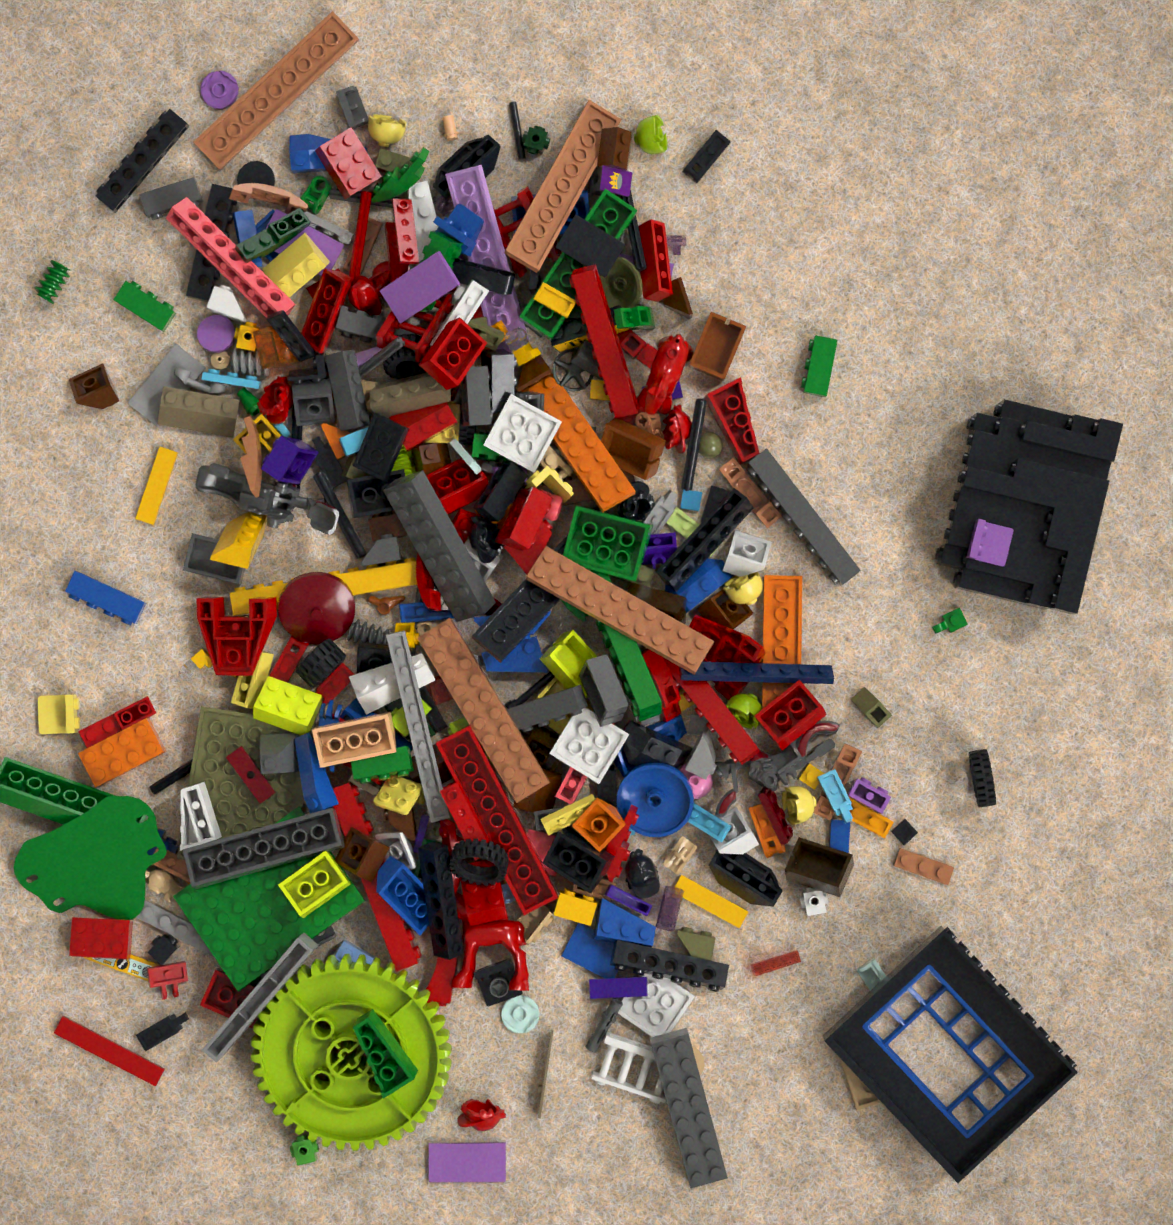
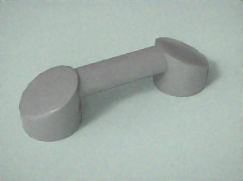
[174,367,227,394]

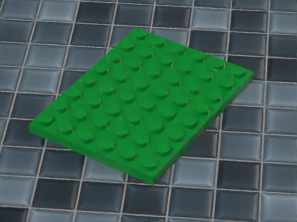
[173,806,365,991]

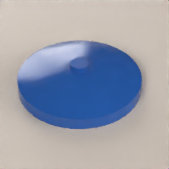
[617,763,694,837]

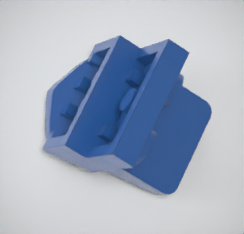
[433,204,484,257]

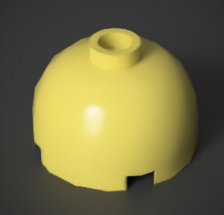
[368,114,407,147]
[723,572,763,605]
[782,786,816,825]

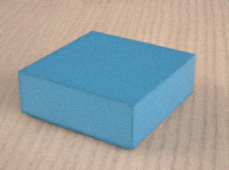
[680,489,702,511]

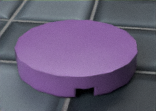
[200,71,239,109]
[197,315,235,353]

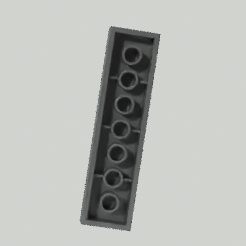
[746,448,861,586]
[383,470,496,622]
[183,808,345,889]
[650,1028,728,1188]

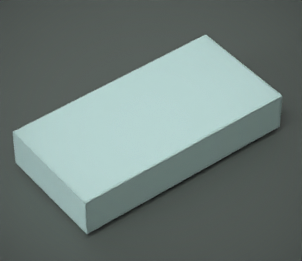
[449,439,482,475]

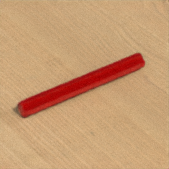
[349,191,372,286]

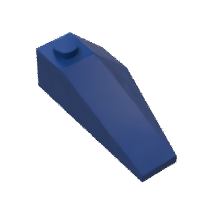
[289,134,368,174]
[613,715,687,777]
[295,732,339,814]

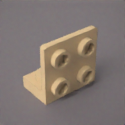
[517,905,554,944]

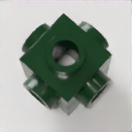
[522,126,550,155]

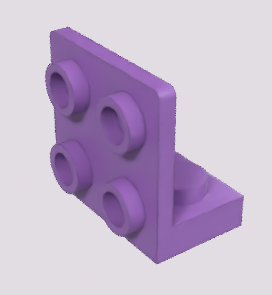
[966,519,1014,567]

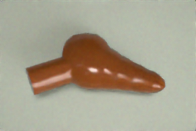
[368,595,406,615]

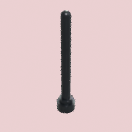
[504,671,555,709]

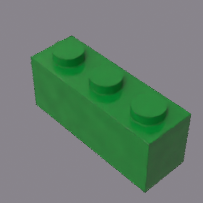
[113,280,176,332]
[801,335,838,398]
[351,746,414,784]

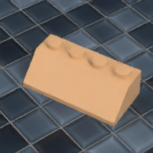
[312,712,396,768]

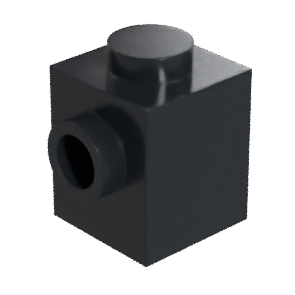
[148,934,179,965]

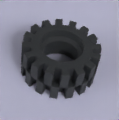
[459,410,477,445]

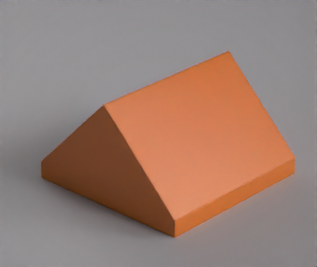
[572,798,626,852]

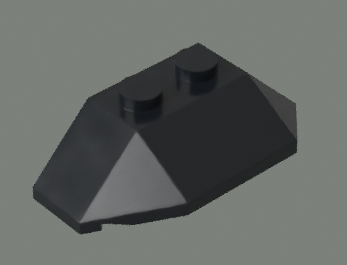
[433,135,501,198]
[623,720,693,768]
[708,850,782,907]

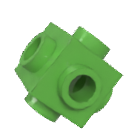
[290,1134,319,1166]

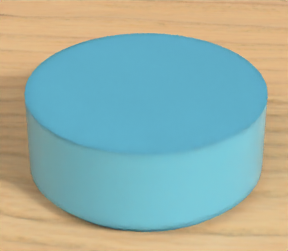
[273,423,290,437]

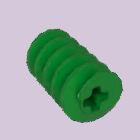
[35,260,71,304]

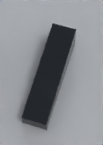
[419,686,448,732]

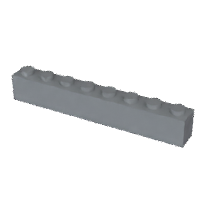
[202,933,319,1063]

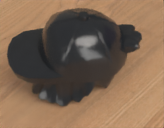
[617,481,655,521]
[469,515,505,564]
[625,849,660,898]

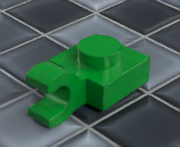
[932,607,968,634]

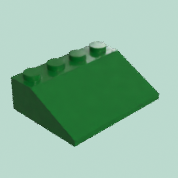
[563,505,653,582]

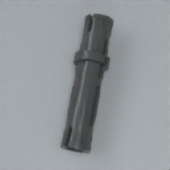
[585,998,623,1053]

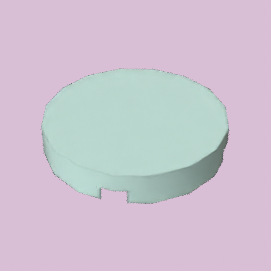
[501,995,540,1033]

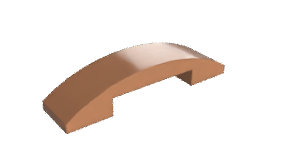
[229,183,308,214]
[718,457,782,528]
[813,743,862,820]

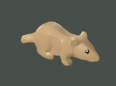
[145,869,186,903]

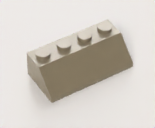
[370,372,451,417]
[157,386,240,438]

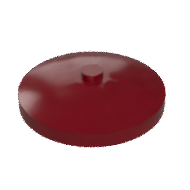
[278,572,355,644]

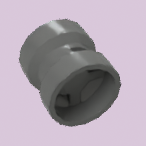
[490,977,509,998]

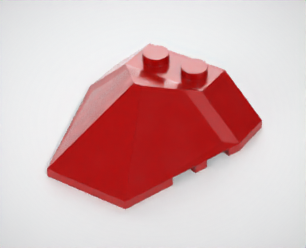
[689,615,766,700]

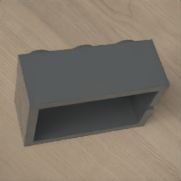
[183,533,245,585]
[579,654,629,727]

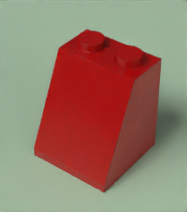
[504,519,553,575]

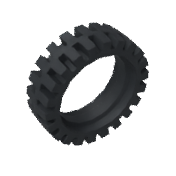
[969,749,996,808]
[450,838,509,886]

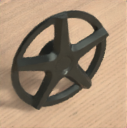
[553,348,594,392]

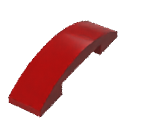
[416,552,441,611]

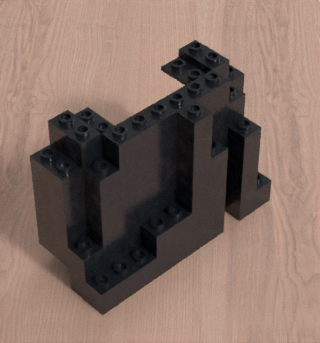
[935,399,1123,614]

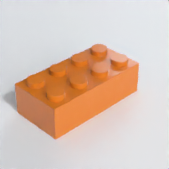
[78,718,167,788]

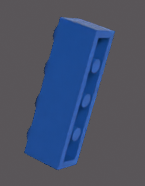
[65,571,147,626]

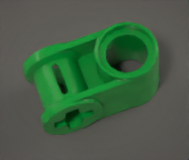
[300,176,332,215]

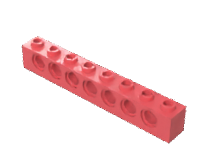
[166,197,296,318]

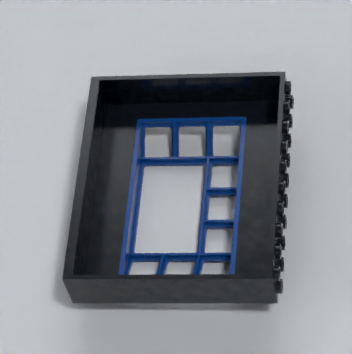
[823,926,1078,1183]

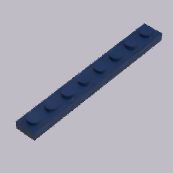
[679,662,834,684]

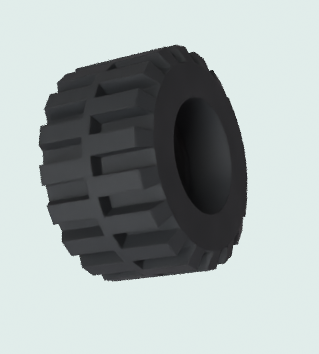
[383,334,431,380]
[295,639,346,688]

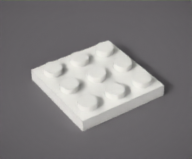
[484,394,562,473]
[549,708,629,784]
[618,963,695,1037]

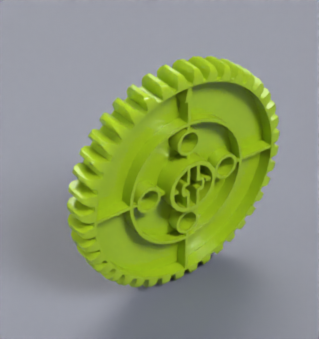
[250,954,452,1151]

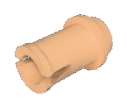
[442,115,459,141]

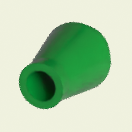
[237,387,260,416]

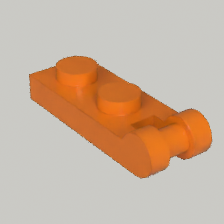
[749,803,786,858]

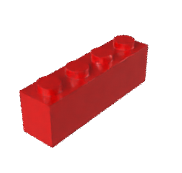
[638,219,673,302]

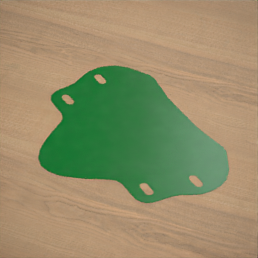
[13,796,167,920]

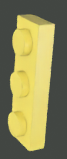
[540,794,595,836]

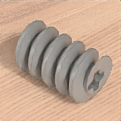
[231,349,272,376]

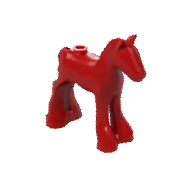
[637,334,693,415]
[451,892,529,991]

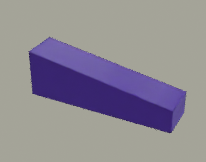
[604,884,652,916]

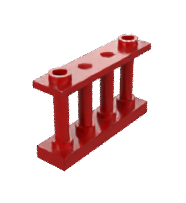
[493,186,562,278]
[384,199,419,283]
[376,294,454,362]
[439,781,488,861]

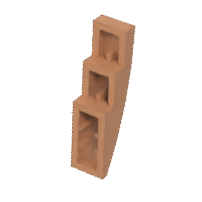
[240,416,262,498]

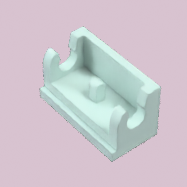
[856,958,886,991]

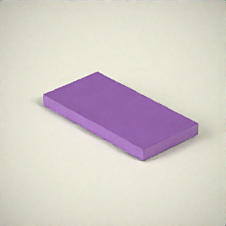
[266,209,344,276]
[380,251,460,323]
[429,1142,506,1182]

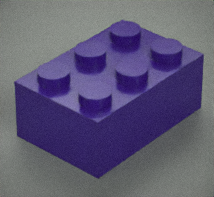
[261,436,319,484]

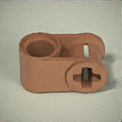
[635,412,664,439]

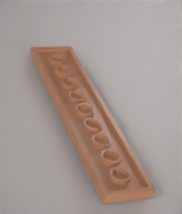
[194,11,359,171]
[504,100,622,273]
[526,546,714,675]
[417,618,550,803]

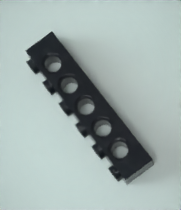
[96,109,189,213]
[186,184,237,302]
[656,488,754,592]
[418,841,463,960]
[610,940,729,992]

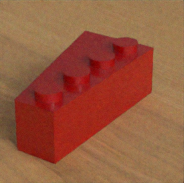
[704,377,760,465]

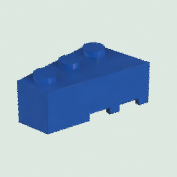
[481,636,548,673]
[593,898,656,947]

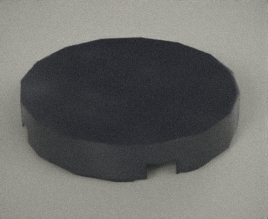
[237,161,275,200]

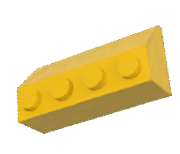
[210,511,267,569]

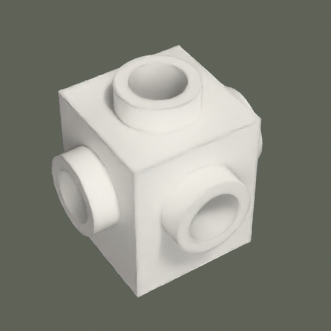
[800,887,828,916]

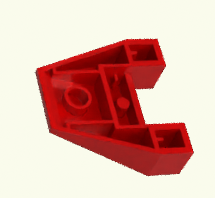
[196,597,277,676]

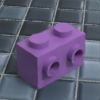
[847,777,891,814]

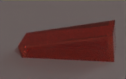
[750,950,801,976]

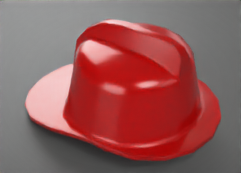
[348,275,382,316]

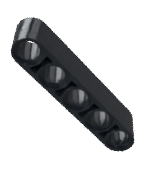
[452,258,515,295]

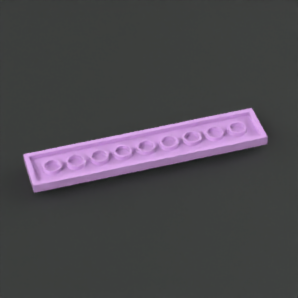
[445,165,529,353]

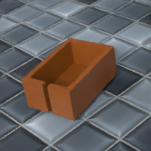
[688,312,746,381]
[601,418,666,480]

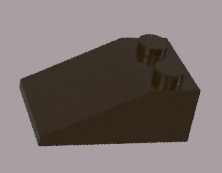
[526,724,560,772]

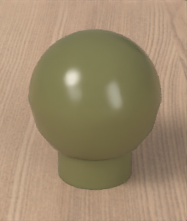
[698,432,723,459]

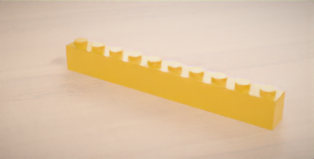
[230,557,417,616]

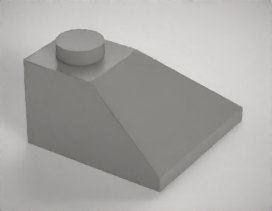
[685,724,717,780]

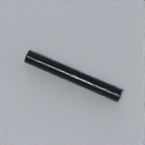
[509,102,526,160]

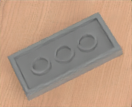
[128,344,206,427]

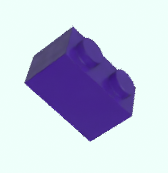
[642,532,677,569]

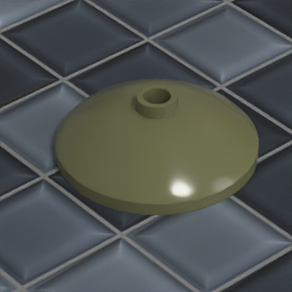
[599,257,642,308]

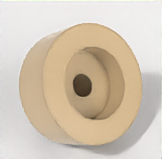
[211,351,231,370]

